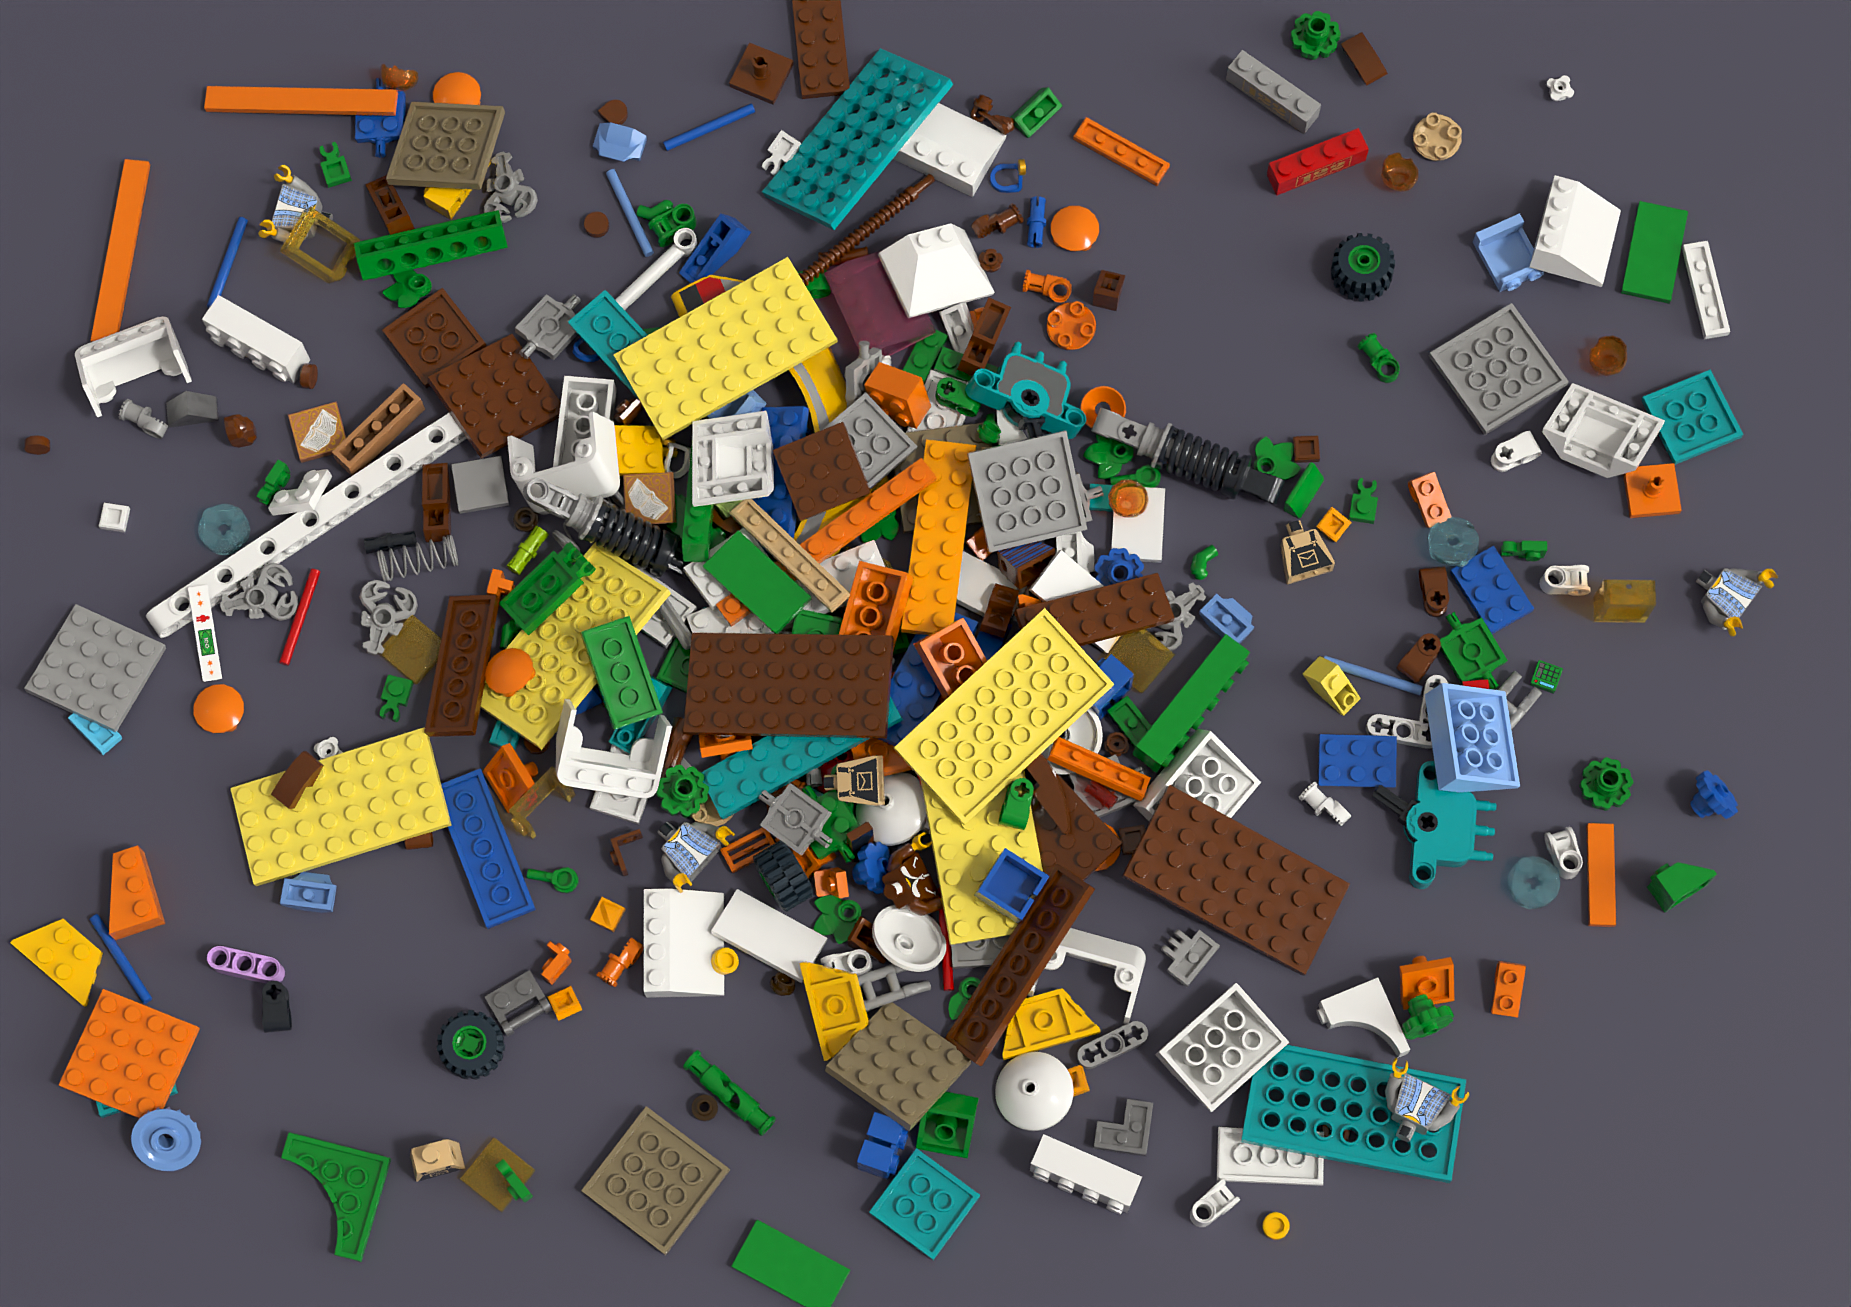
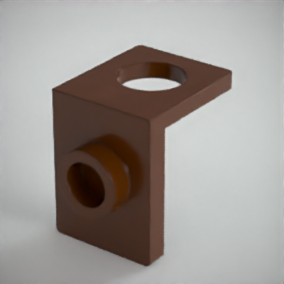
[610,829,643,876]

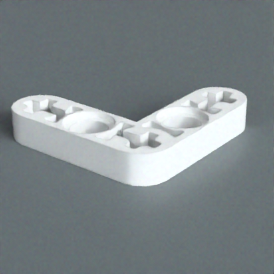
[1366,675,1448,749]

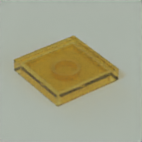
[380,615,441,685]
[1105,629,1175,693]
[461,1138,535,1212]

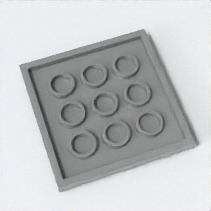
[1429,303,1569,435]
[967,430,1087,552]
[25,604,166,733]

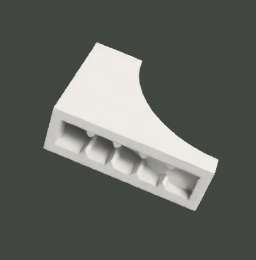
[1317,978,1410,1058]

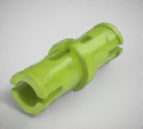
[506,526,549,575]

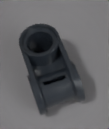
[262,981,292,1033]

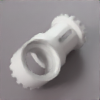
[1299,782,1351,826]

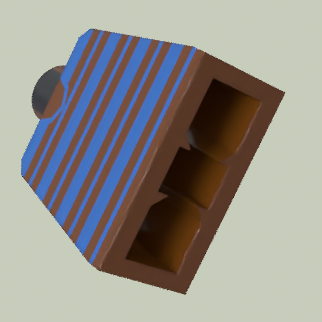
[997,541,1055,590]

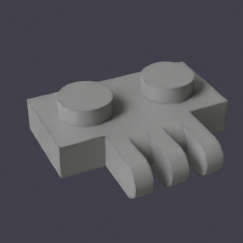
[1161,929,1220,987]

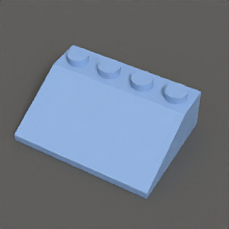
[1425,683,1520,792]

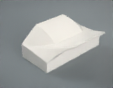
[1056,531,1095,573]

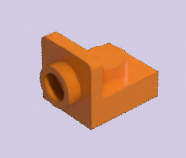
[813,867,849,898]
[541,941,572,985]

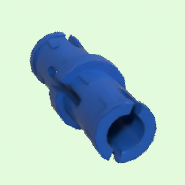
[1027,196,1046,248]

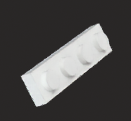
[1682,241,1730,339]

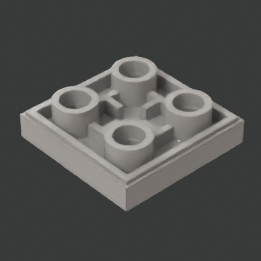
[451,456,509,514]

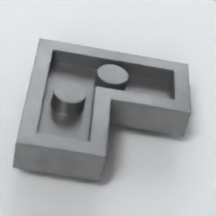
[1093,1099,1153,1156]

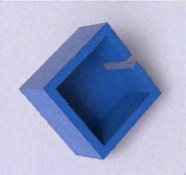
[1091,654,1134,721]
[974,848,1049,924]
[857,1112,908,1180]

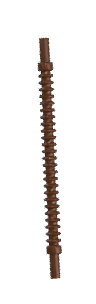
[798,174,935,286]

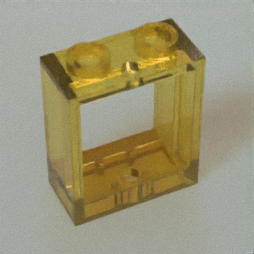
[280,207,360,283]
[1593,580,1656,623]

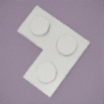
[268,469,332,516]

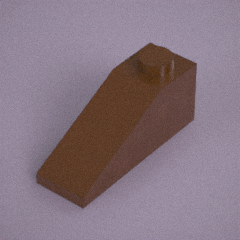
[365,175,415,235]

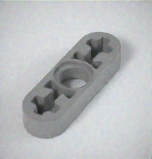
[1077,1021,1148,1069]

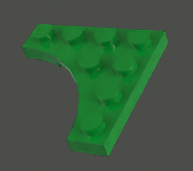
[281,1132,391,1262]

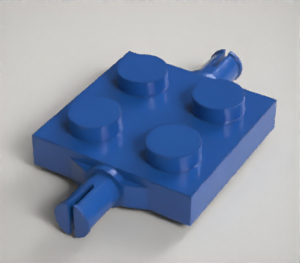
[355,77,406,158]

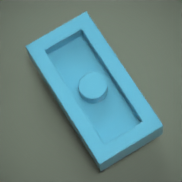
[68,713,122,755]

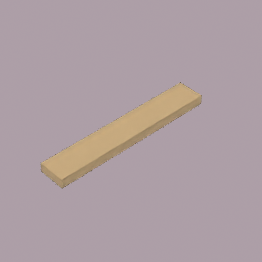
[729,499,850,613]

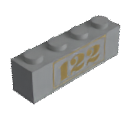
[1226,50,1321,134]

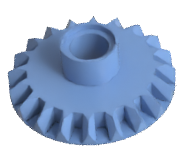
[131,1107,201,1171]

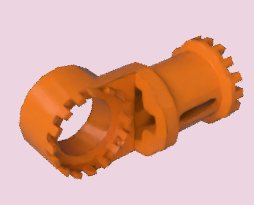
[1022,270,1072,302]
[596,938,644,987]

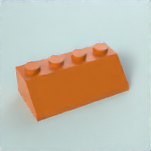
[839,561,914,651]
[913,618,987,700]

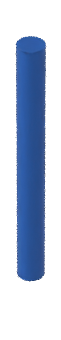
[663,103,755,151]
[207,217,248,308]
[89,914,152,1004]

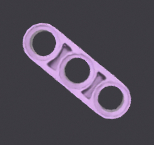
[207,946,285,984]

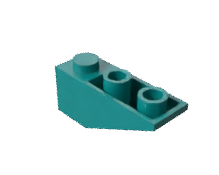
[609,676,673,754]

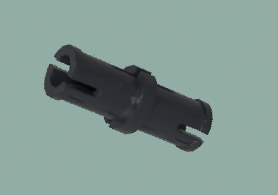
[364,531,417,554]

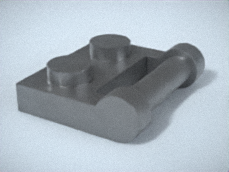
[485,970,553,1036]

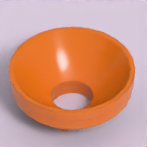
[1080,386,1126,429]

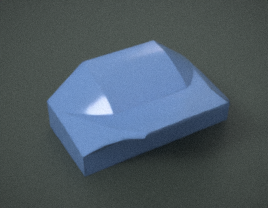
[593,123,647,162]
[1199,594,1254,644]
[280,872,337,913]

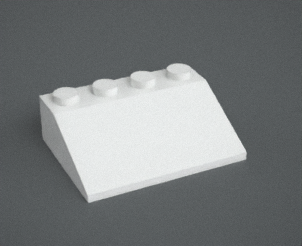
[893,103,1006,197]
[1529,175,1621,287]
[1133,729,1261,821]
[644,889,724,998]
[1155,983,1289,1112]

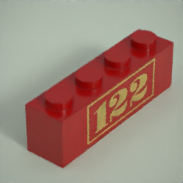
[1267,128,1369,196]

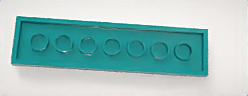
[701,696,903,820]

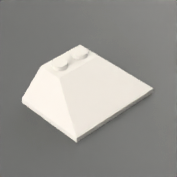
[878,223,995,318]
[1542,383,1665,478]
[692,411,774,507]

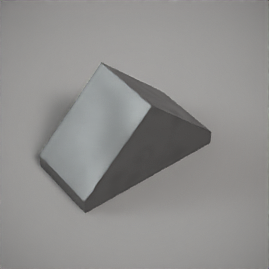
[166,391,219,428]

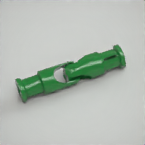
[683,1050,776,1136]

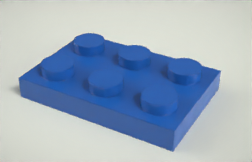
[1450,546,1534,634]
[1318,734,1397,787]

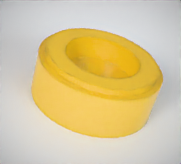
[711,948,739,975]
[1262,1212,1290,1240]

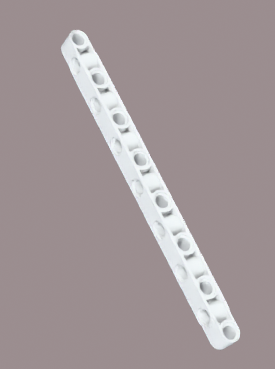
[146,413,467,638]

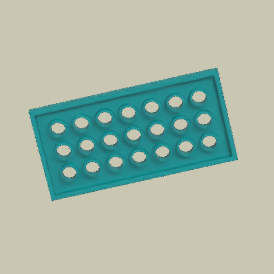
[762,48,953,230]
[1241,1045,1466,1183]

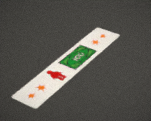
[188,585,222,682]

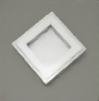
[99,503,130,533]

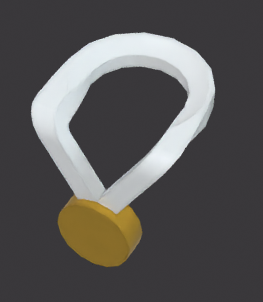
[660,436,691,478]

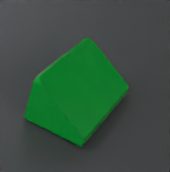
[1010,87,1063,138]
[1283,462,1324,519]

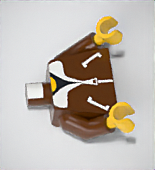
[882,832,943,916]

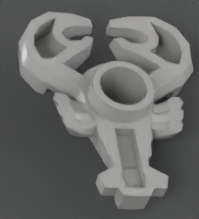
[484,151,538,223]
[220,563,298,621]
[359,580,418,655]
[1140,583,1206,652]

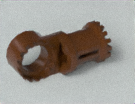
[971,203,1024,239]

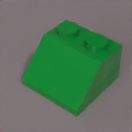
[1647,862,1717,913]
[916,1092,979,1159]

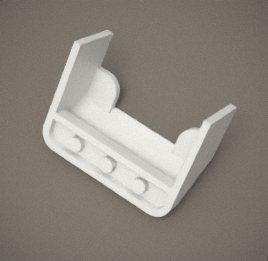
[75,316,192,417]
[507,412,620,515]
[556,699,672,798]
[1028,928,1146,1025]

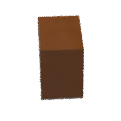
[1092,270,1126,311]
[848,916,887,964]

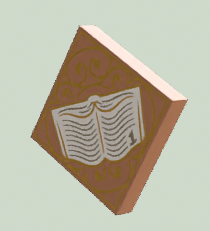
[288,402,347,463]
[623,472,676,524]

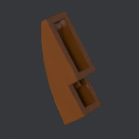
[957,297,1011,376]
[422,463,451,542]
[1026,753,1071,835]

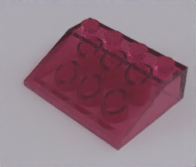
[824,250,936,356]

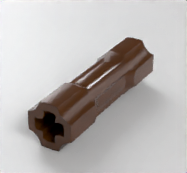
[660,717,693,779]

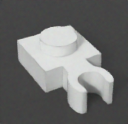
[762,130,801,176]

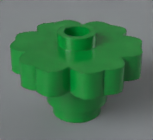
[1290,11,1341,60]
[1579,757,1633,811]
[656,765,709,818]
[1402,994,1454,1040]

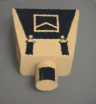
[1280,520,1335,584]
[823,755,885,806]
[410,1139,465,1182]

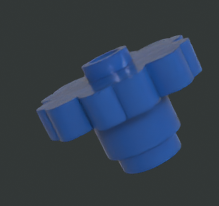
[1094,548,1144,586]
[1690,770,1738,819]
[852,841,890,894]

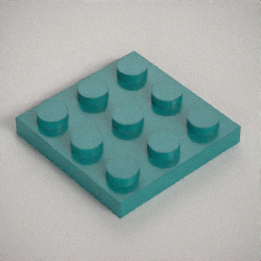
[1641,369,1744,465]
[869,1148,980,1261]

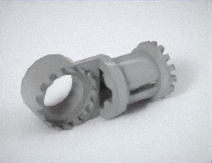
[118,399,168,439]

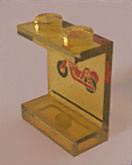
[509,766,576,839]

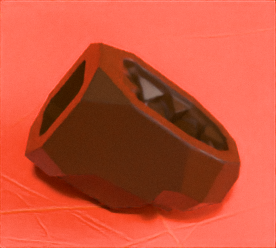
[224,414,257,448]

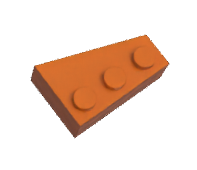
[109,845,165,940]

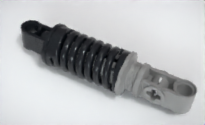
[1091,408,1285,505]
[523,478,691,581]

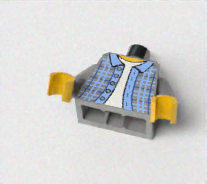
[258,165,333,244]
[1696,568,1778,636]
[658,822,735,893]
[1385,1058,1469,1142]

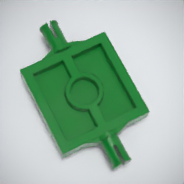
[1440,612,1508,690]
[802,785,860,863]

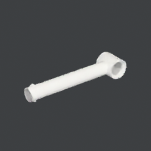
[615,228,698,310]

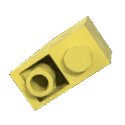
[1303,656,1361,716]

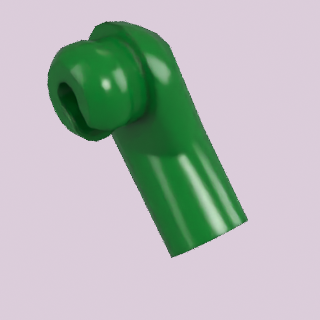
[637,200,673,221]
[1190,545,1218,580]
[499,619,522,650]

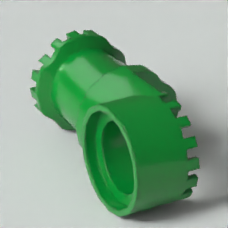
[1357,333,1400,383]

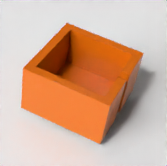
[864,362,931,429]

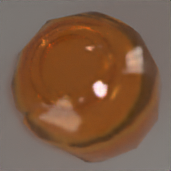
[380,64,419,91]
[1381,153,1419,192]
[1589,335,1627,376]
[1108,479,1149,518]

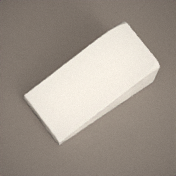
[939,302,974,354]

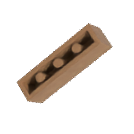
[332,383,425,476]

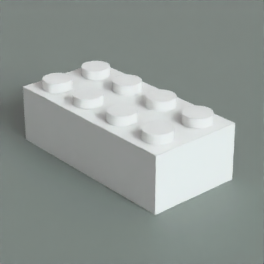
[202,295,310,384]
[553,376,617,467]
[1030,1134,1142,1215]

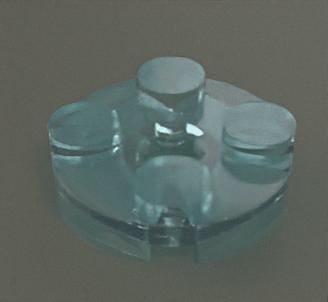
[198,504,250,555]
[1428,517,1479,567]
[1507,856,1560,909]

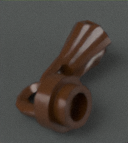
[971,94,1014,135]

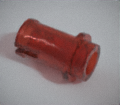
[1084,780,1118,810]

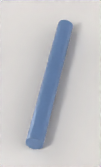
[606,169,654,257]
[1324,656,1423,696]

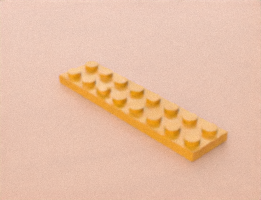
[901,439,976,635]

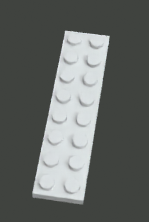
[686,540,885,634]

